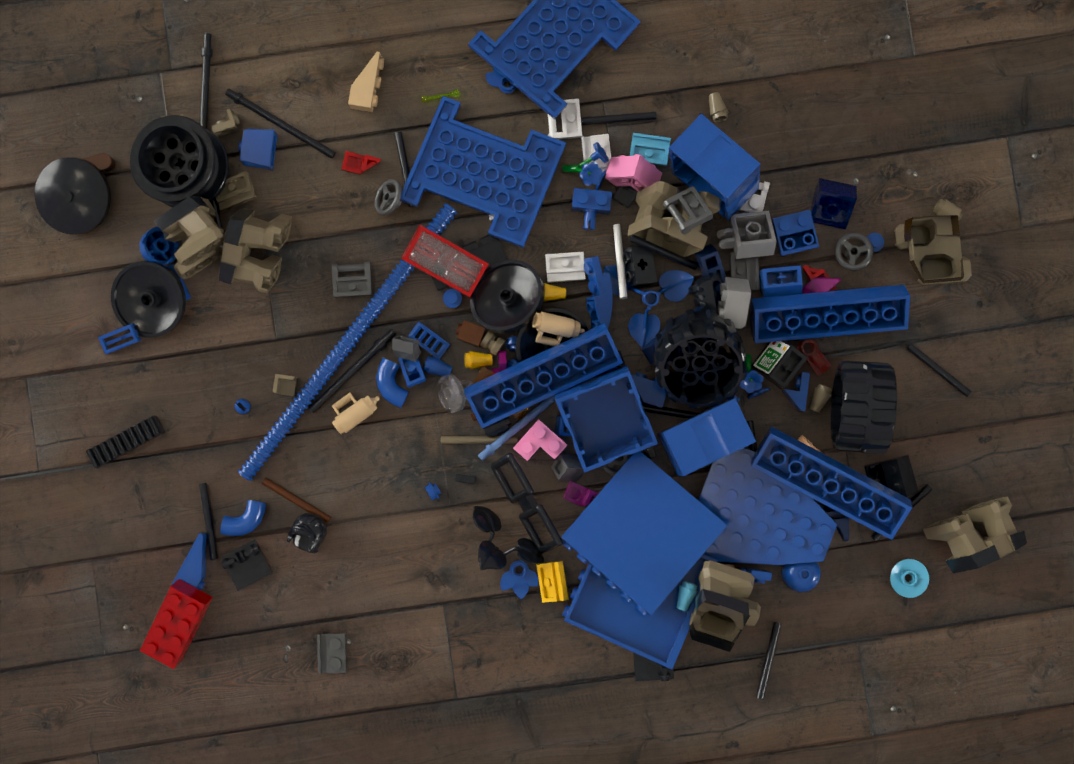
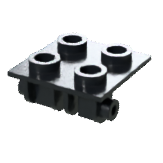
[221,539,272,591]
[633,653,674,682]

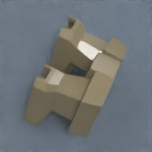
[628,181,722,257]

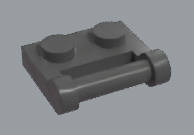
[663,186,713,234]
[332,261,372,298]

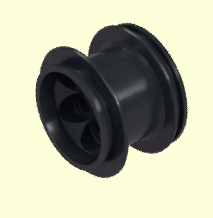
[130,115,229,207]

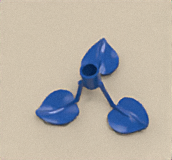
[603,264,694,347]

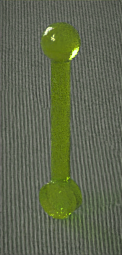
[421,89,460,103]

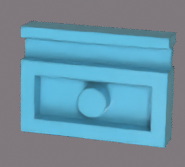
[630,133,671,166]

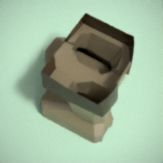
[893,215,972,285]

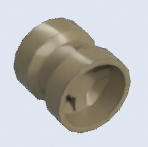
[480,331,506,356]

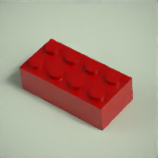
[140,579,213,669]

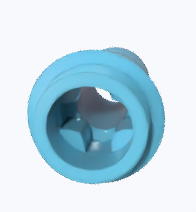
[676,581,698,612]

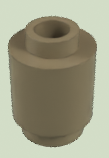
[932,199,963,220]

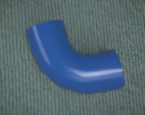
[376,358,409,408]
[220,500,267,536]

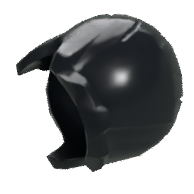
[287,513,327,554]

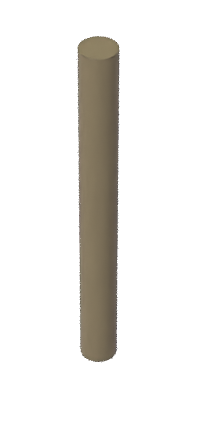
[441,436,518,444]

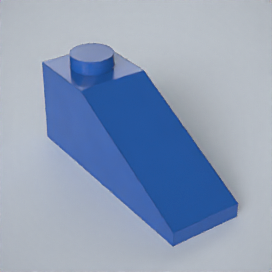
[172,532,207,591]

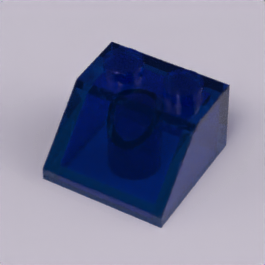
[811,178,857,229]

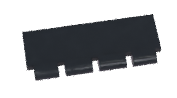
[431,235,507,290]

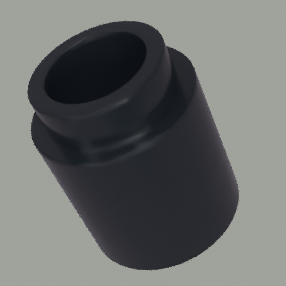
[483,417,511,437]

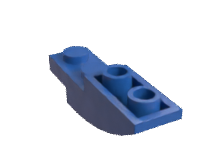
[584,256,613,329]

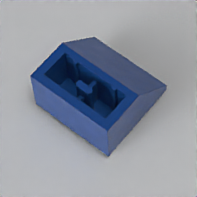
[771,210,819,256]
[759,265,803,298]

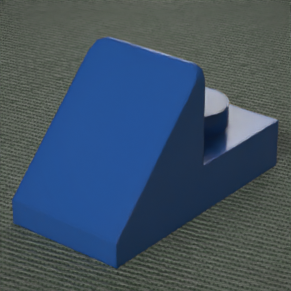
[398,358,427,388]
[782,372,810,412]

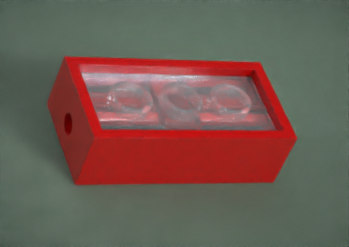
[401,225,488,297]

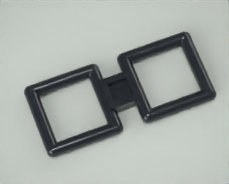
[491,453,563,554]

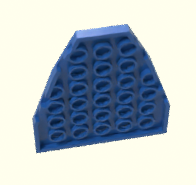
[698,448,837,565]

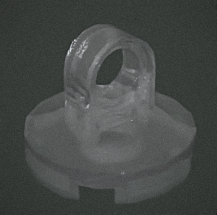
[438,374,473,413]

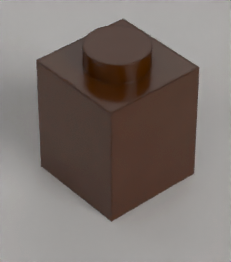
[455,320,486,347]

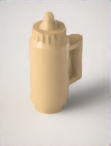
[532,312,585,346]
[332,392,380,434]

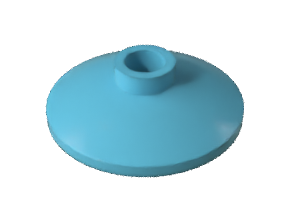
[890,559,929,598]

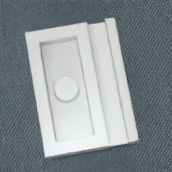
[581,134,611,173]
[545,252,586,283]

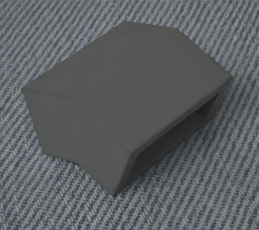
[392,335,421,362]

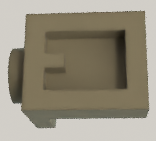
[212,109,240,137]

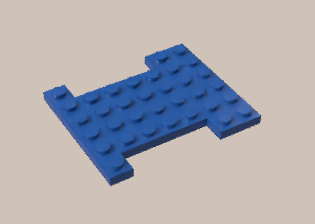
[468,0,641,120]
[400,96,566,248]

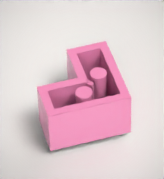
[605,154,662,192]
[513,419,567,461]

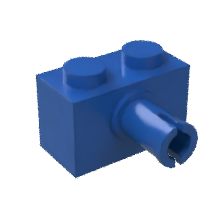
[571,188,612,231]

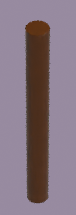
[262,478,331,523]

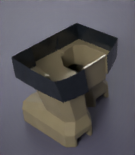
[153,196,226,279]
[219,209,292,294]
[923,496,1027,574]
[689,560,761,652]

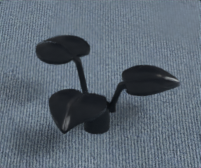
[473,506,544,570]

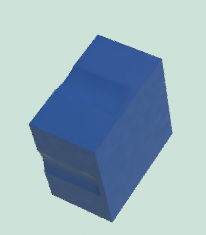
[669,114,760,221]
[555,365,658,473]
[656,398,756,476]

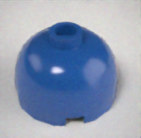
[139,226,180,265]
[781,562,821,592]

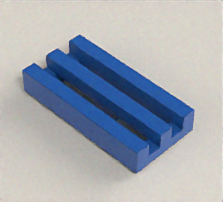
[98,323,141,355]

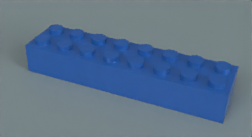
[751,285,910,343]
[464,323,623,428]
[751,426,912,540]

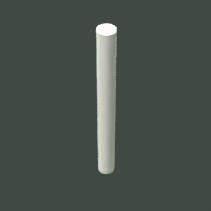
[613,224,628,299]

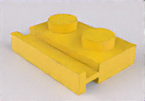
[536,561,569,603]

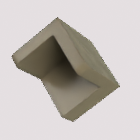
[273,374,298,397]

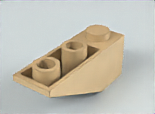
[348,52,384,112]

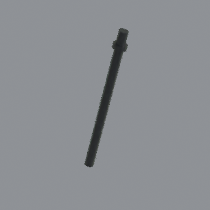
[225,89,336,159]

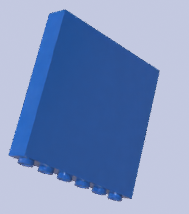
[561,451,728,616]
[562,554,718,670]

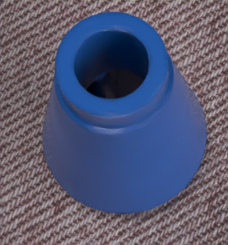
[423,356,452,377]

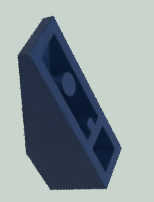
[694,244,726,308]

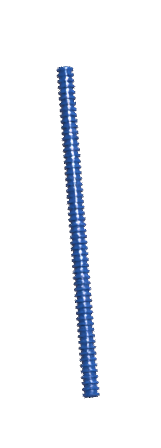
[238,203,458,481]

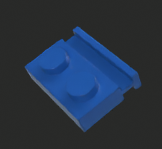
[738,567,772,584]

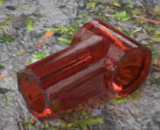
[797,339,832,376]

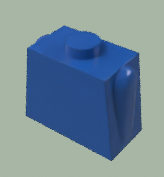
[238,128,278,171]

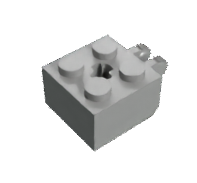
[717,211,777,259]
[717,277,751,329]

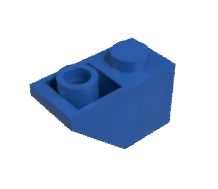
[631,372,667,408]

